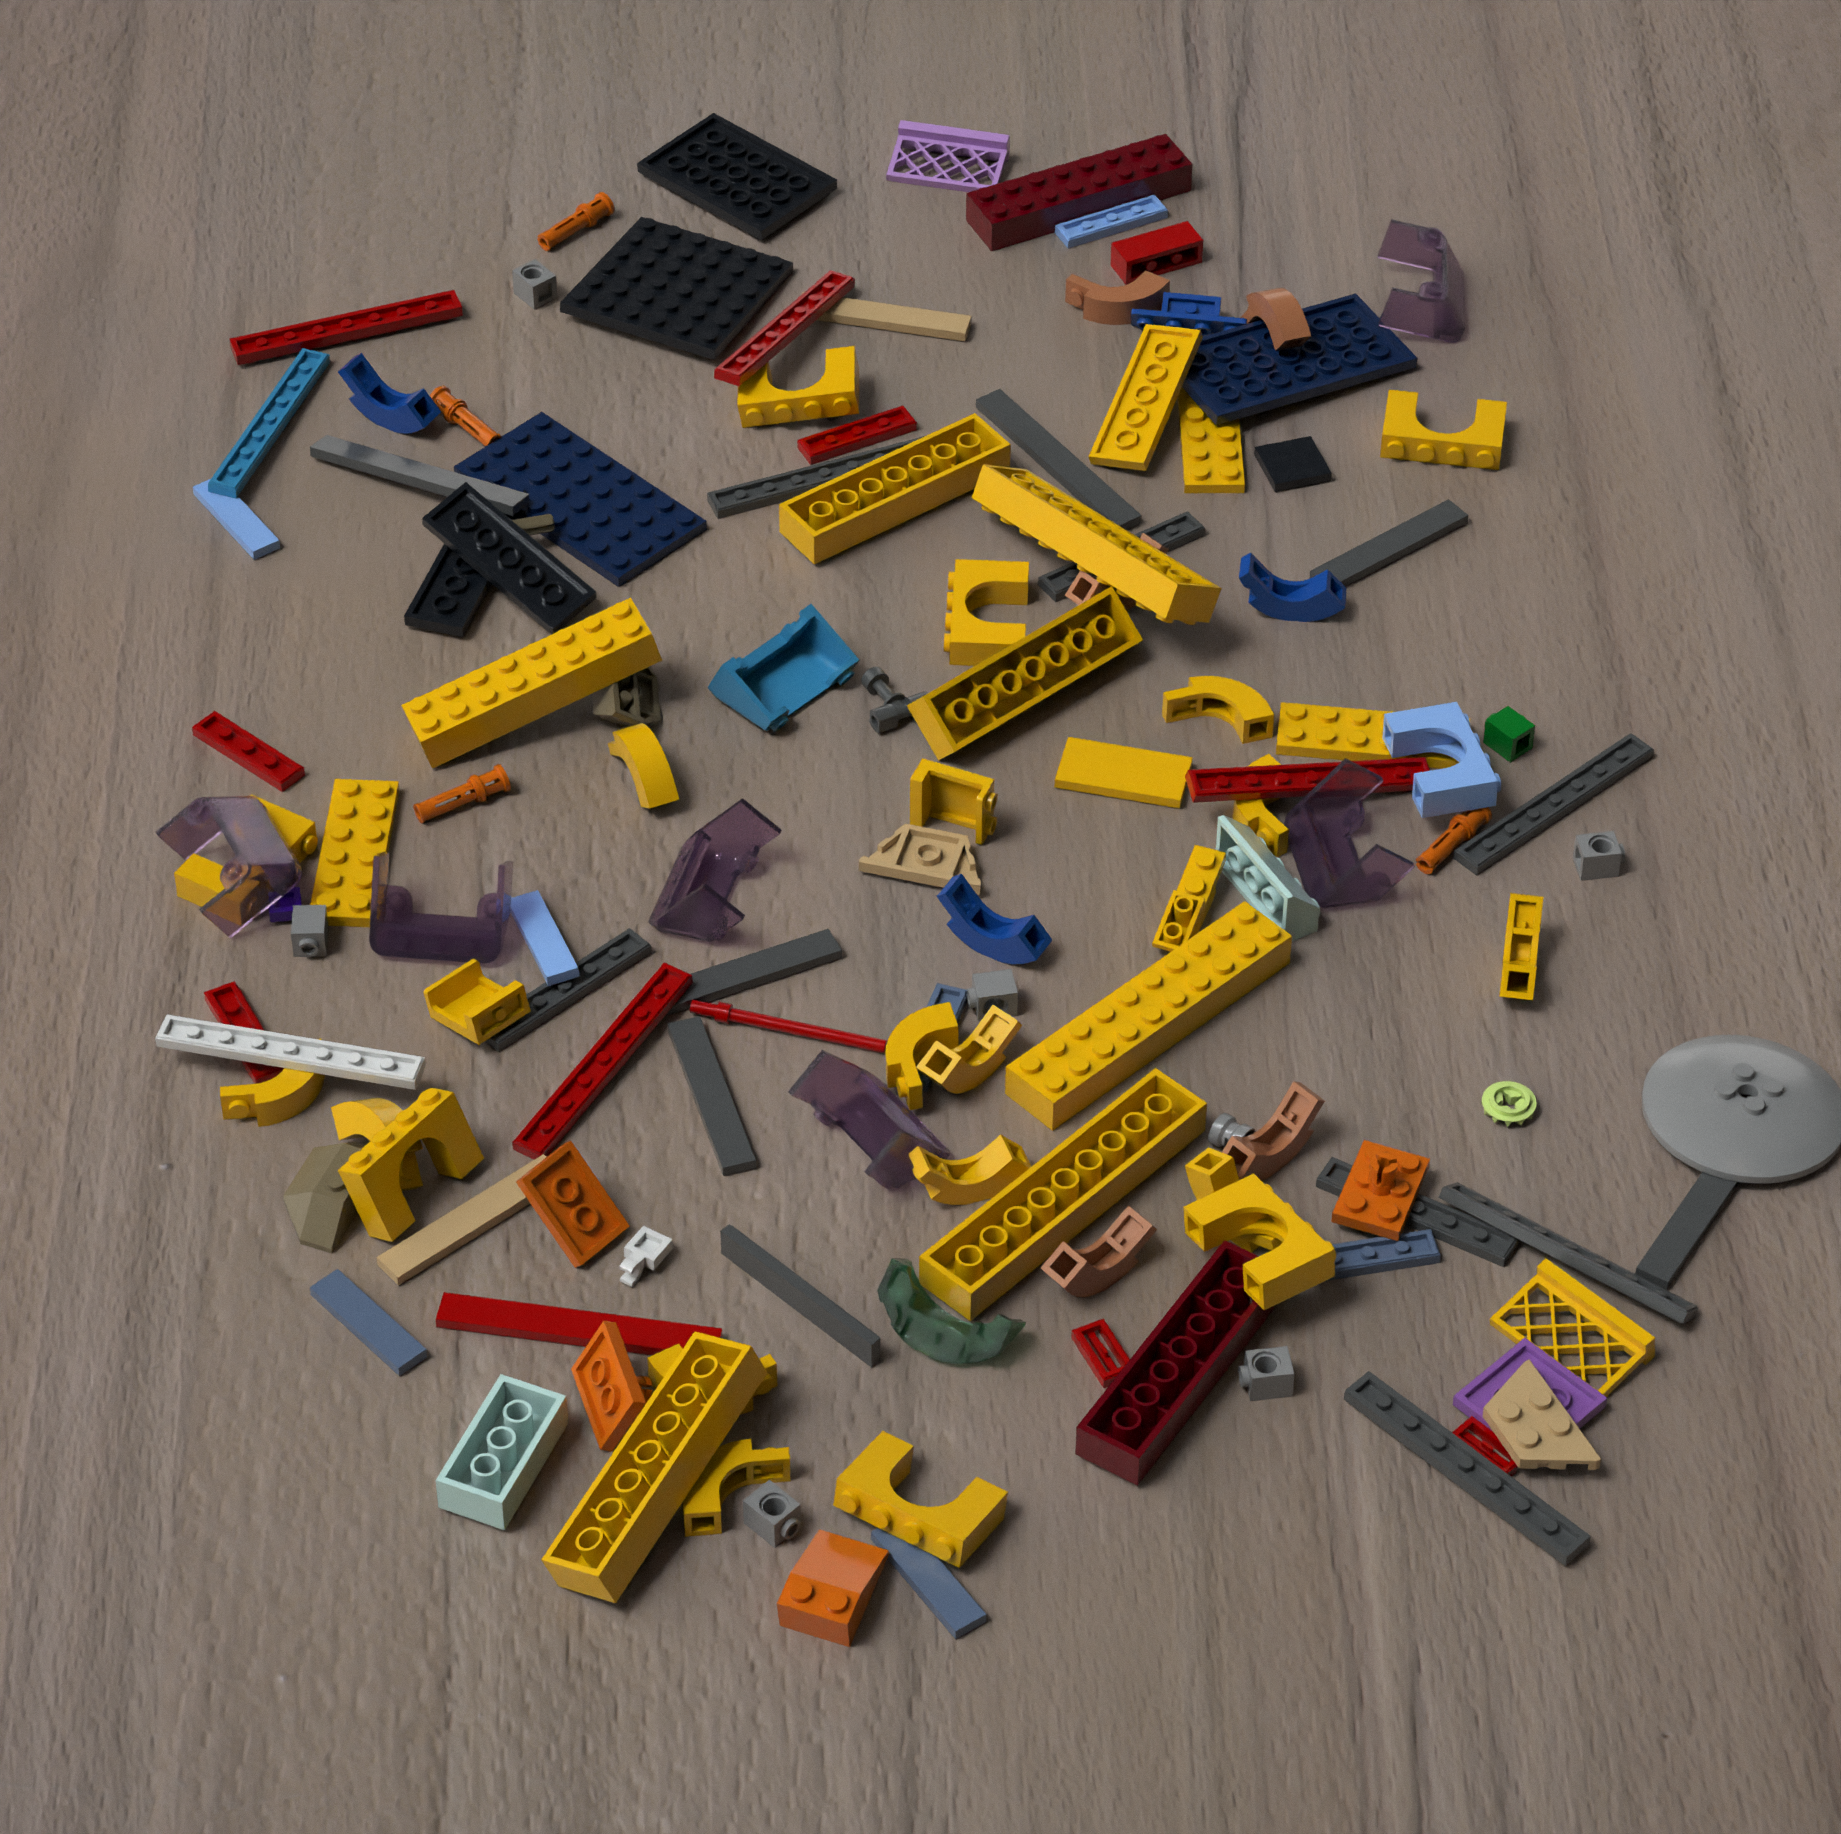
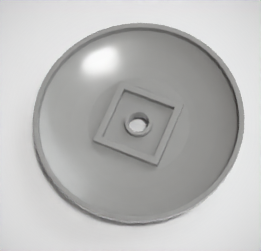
[1642,1035,1841,1183]

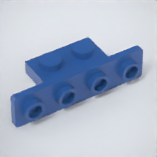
[1131,292,1247,335]

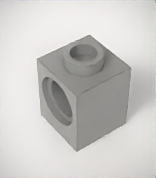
[512,259,557,310]
[1573,831,1625,881]
[291,905,329,957]
[967,969,1018,1021]
[1238,1346,1294,1401]
[743,1480,801,1548]

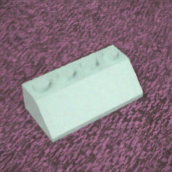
[1216,815,1321,941]

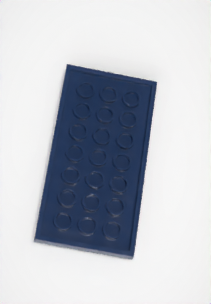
[1182,293,1418,425]
[454,412,707,587]

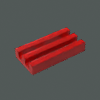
[1071,1318,1130,1388]
[1452,1416,1518,1477]

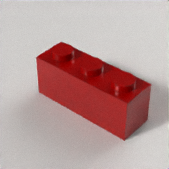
[1110,221,1203,285]

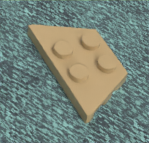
[859,823,981,895]
[1482,1359,1601,1470]

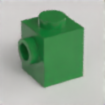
[1483,706,1535,762]

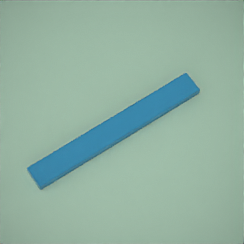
[208,348,330,498]

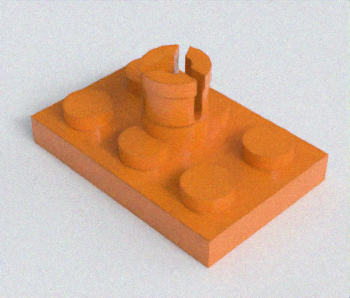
[1331,1140,1430,1241]
[516,1141,630,1268]
[571,1321,653,1451]

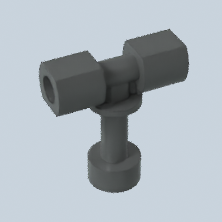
[861,667,928,733]

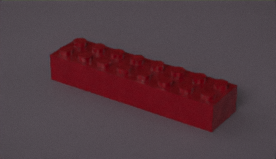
[966,134,1193,252]
[1075,1240,1278,1486]

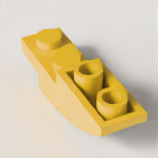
[1152,845,1226,952]

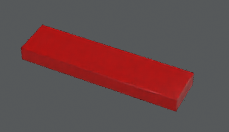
[797,406,917,465]
[192,711,305,792]
[204,981,284,1084]

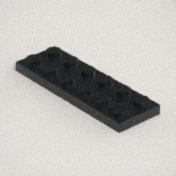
[422,482,596,635]
[404,510,526,637]

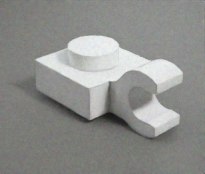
[620,1226,673,1287]

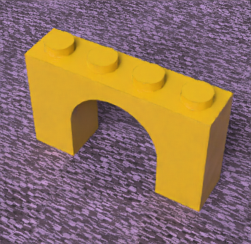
[737,346,859,428]
[1380,389,1507,470]
[944,559,1029,666]
[174,794,318,924]
[338,1088,484,1242]
[1183,1173,1336,1310]
[833,1431,1008,1568]

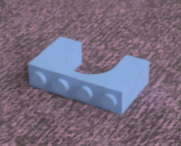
[1382,702,1501,818]

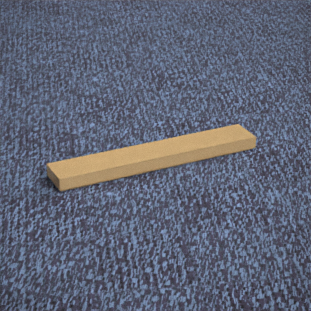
[802,292,971,341]
[376,1154,546,1286]

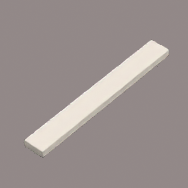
[155,1014,426,1090]

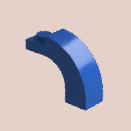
[338,353,441,434]
[1239,553,1347,622]
[936,874,1052,964]

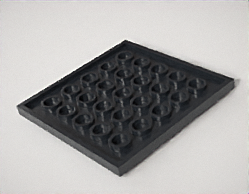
[560,217,793,360]

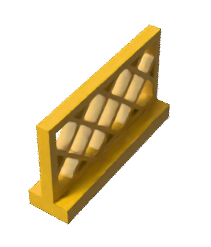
[1490,1258,1655,1397]

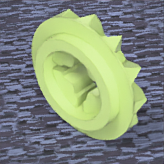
[1481,1081,1537,1127]

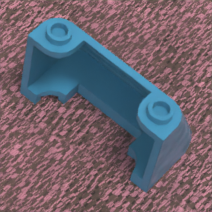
[708,604,859,732]

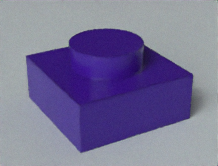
[267,887,302,923]

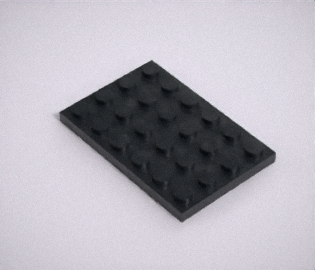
[637,113,837,240]

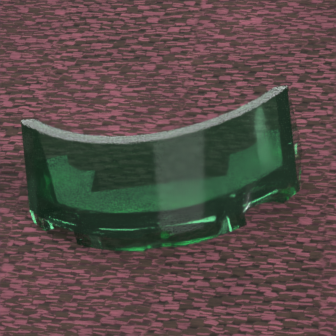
[877,1258,1026,1364]

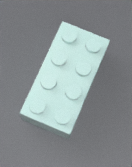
[435,1374,568,1530]

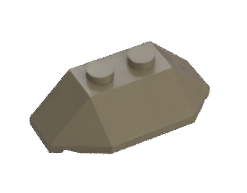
[592,666,661,726]
[283,1142,367,1254]

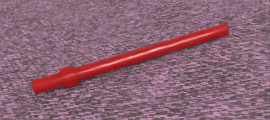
[690,1000,887,1053]

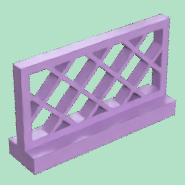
[886,120,1010,192]

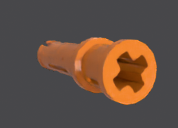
[537,192,615,251]
[430,386,502,447]
[413,764,511,823]
[1415,807,1492,874]

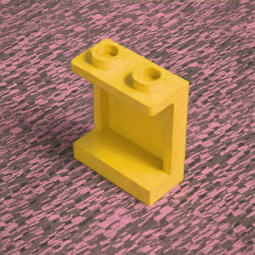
[910,758,998,845]
[423,959,531,1045]

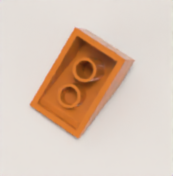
[777,1529,889,1647]

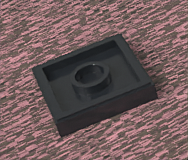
[1254,436,1332,492]

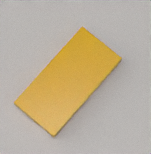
[1054,737,1193,809]

